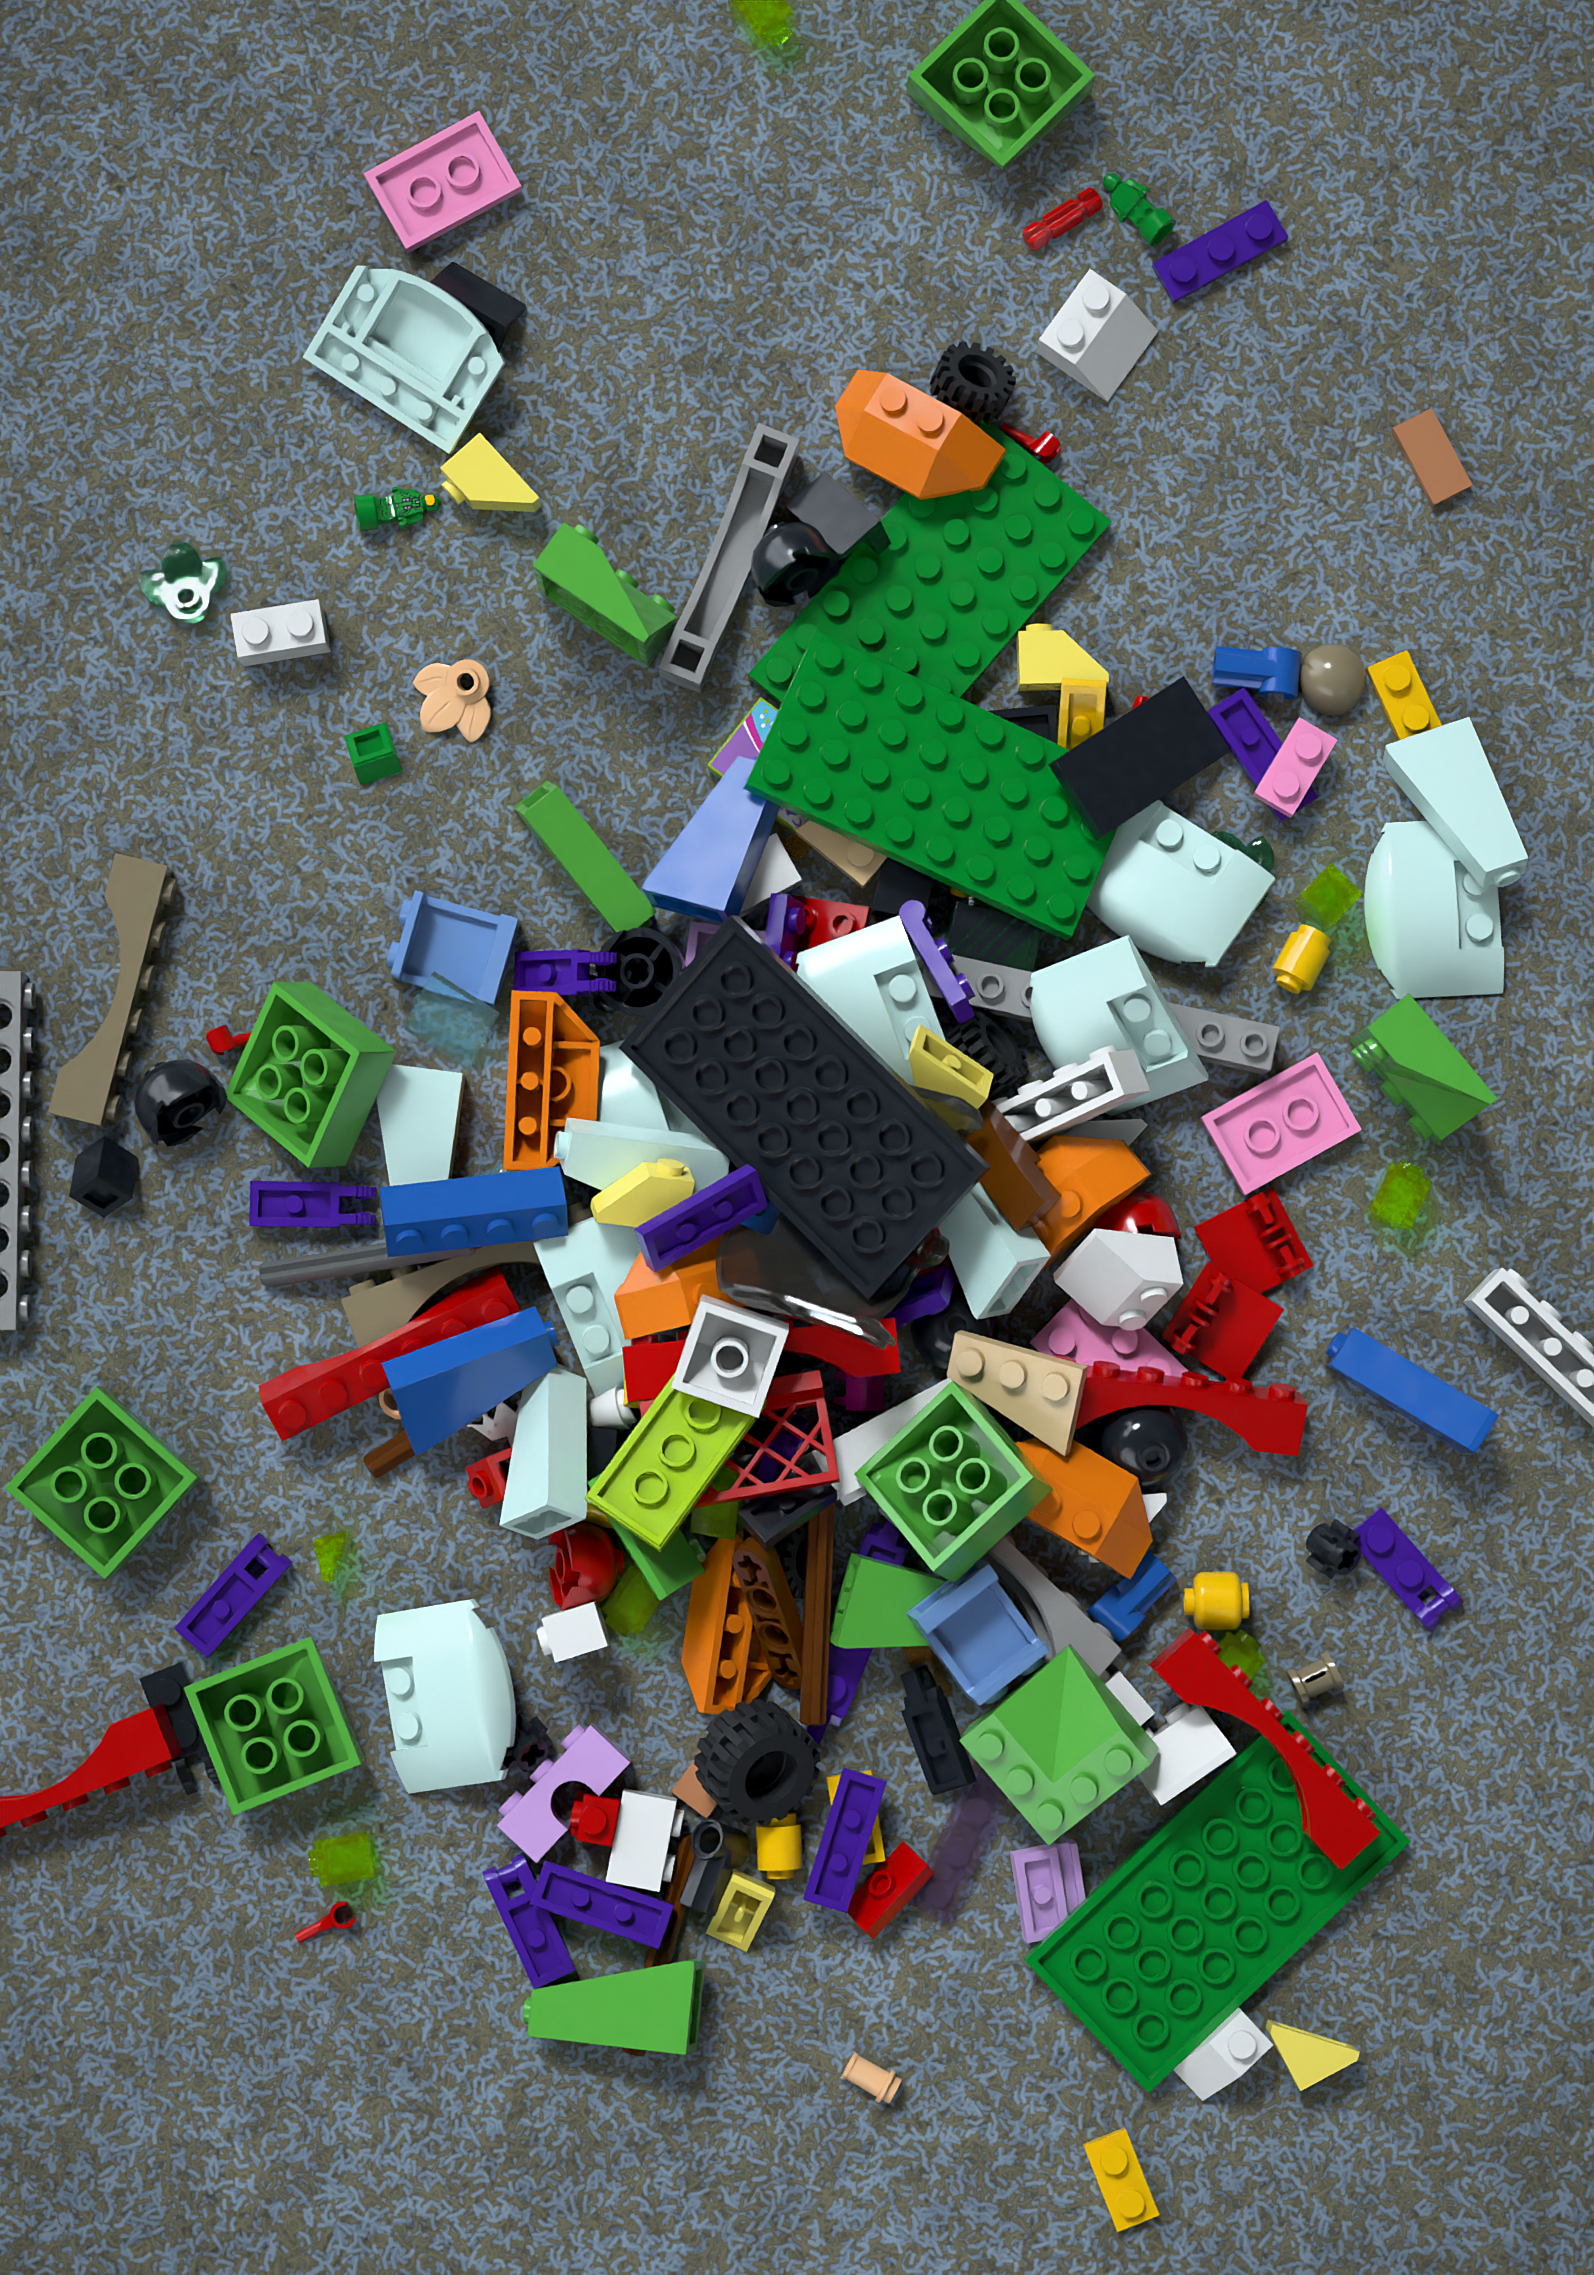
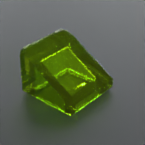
[313,1530,351,1583]

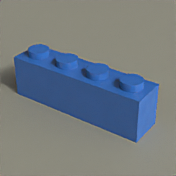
[379,1166,568,1258]

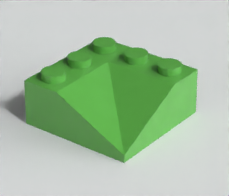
[907,0,1096,169]
[532,522,678,668]
[226,982,397,1168]
[1350,994,1498,1143]
[854,1380,1054,1583]
[5,1386,204,1579]
[184,1636,366,1816]
[959,1644,1159,1846]

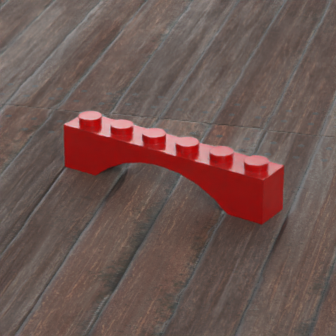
[258,1265,522,1442]
[622,1310,901,1403]
[1051,1355,1308,1456]
[1149,1628,1381,1870]
[0,1703,183,1838]

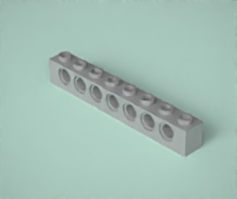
[922,955,1280,1075]
[0,971,36,1331]

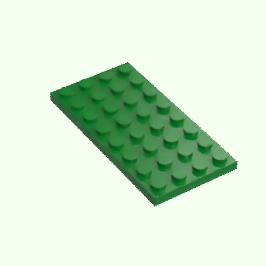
[748,418,1112,705]
[743,629,1118,941]
[1023,1708,1411,2093]

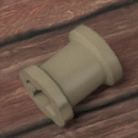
[1286,1651,1345,1707]

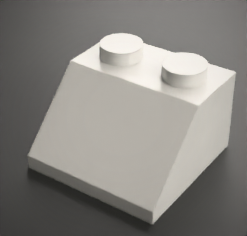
[1036,269,1158,402]
[1053,1228,1184,1330]
[671,1294,789,1418]
[1138,1702,1237,1806]

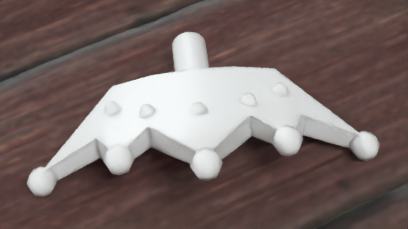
[466,1400,521,1447]

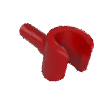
[1000,422,1061,463]
[206,1025,252,1055]
[295,1901,356,1943]

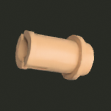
[841,2052,902,2104]

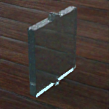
[403,971,500,1070]

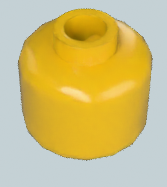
[1183,1571,1249,1631]

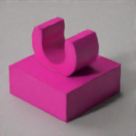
[833,1371,884,1412]

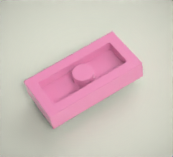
[1252,717,1337,818]

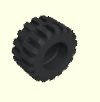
[694,1699,820,1826]

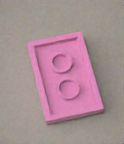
[363,111,522,254]
[1199,1052,1362,1196]
[1029,1298,1188,1377]

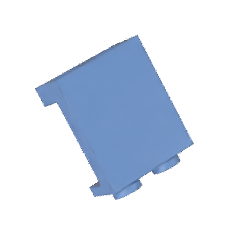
[386,890,521,1008]
[906,1559,1050,1705]

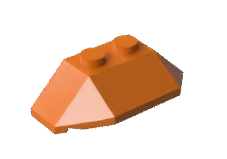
[835,369,1007,500]
[503,990,601,1171]
[1032,1135,1152,1276]
[614,1225,774,1340]
[1015,1437,1153,1580]
[681,1531,781,1715]

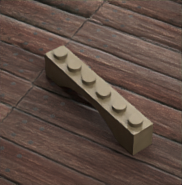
[48,853,177,1128]
[341,1201,594,1348]

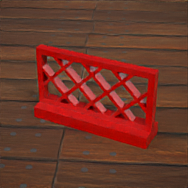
[639,1370,840,1509]

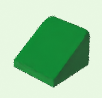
[344,722,402,785]

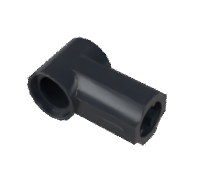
[678,1819,750,1916]

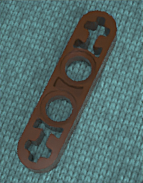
[732,1536,803,1690]

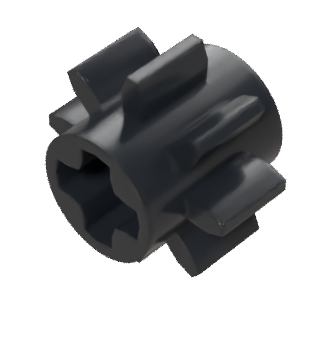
[1306,1519,1361,1579]
[503,1714,553,1772]

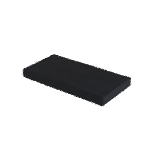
[1048,676,1231,840]

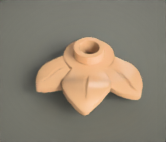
[413,659,492,743]

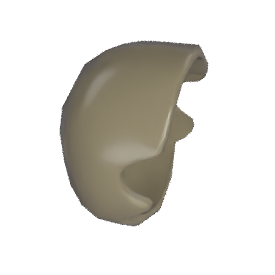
[1299,644,1366,715]

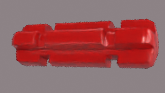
[1022,187,1103,251]

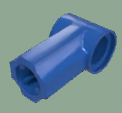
[1211,646,1302,699]
[1086,1552,1177,1644]

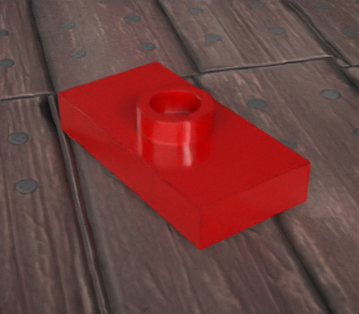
[847,1841,935,1939]

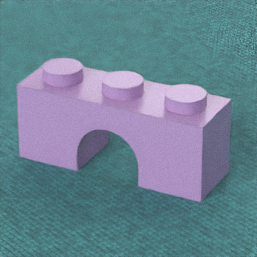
[497,1723,631,1863]

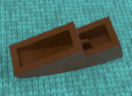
[957,1098,1062,1231]

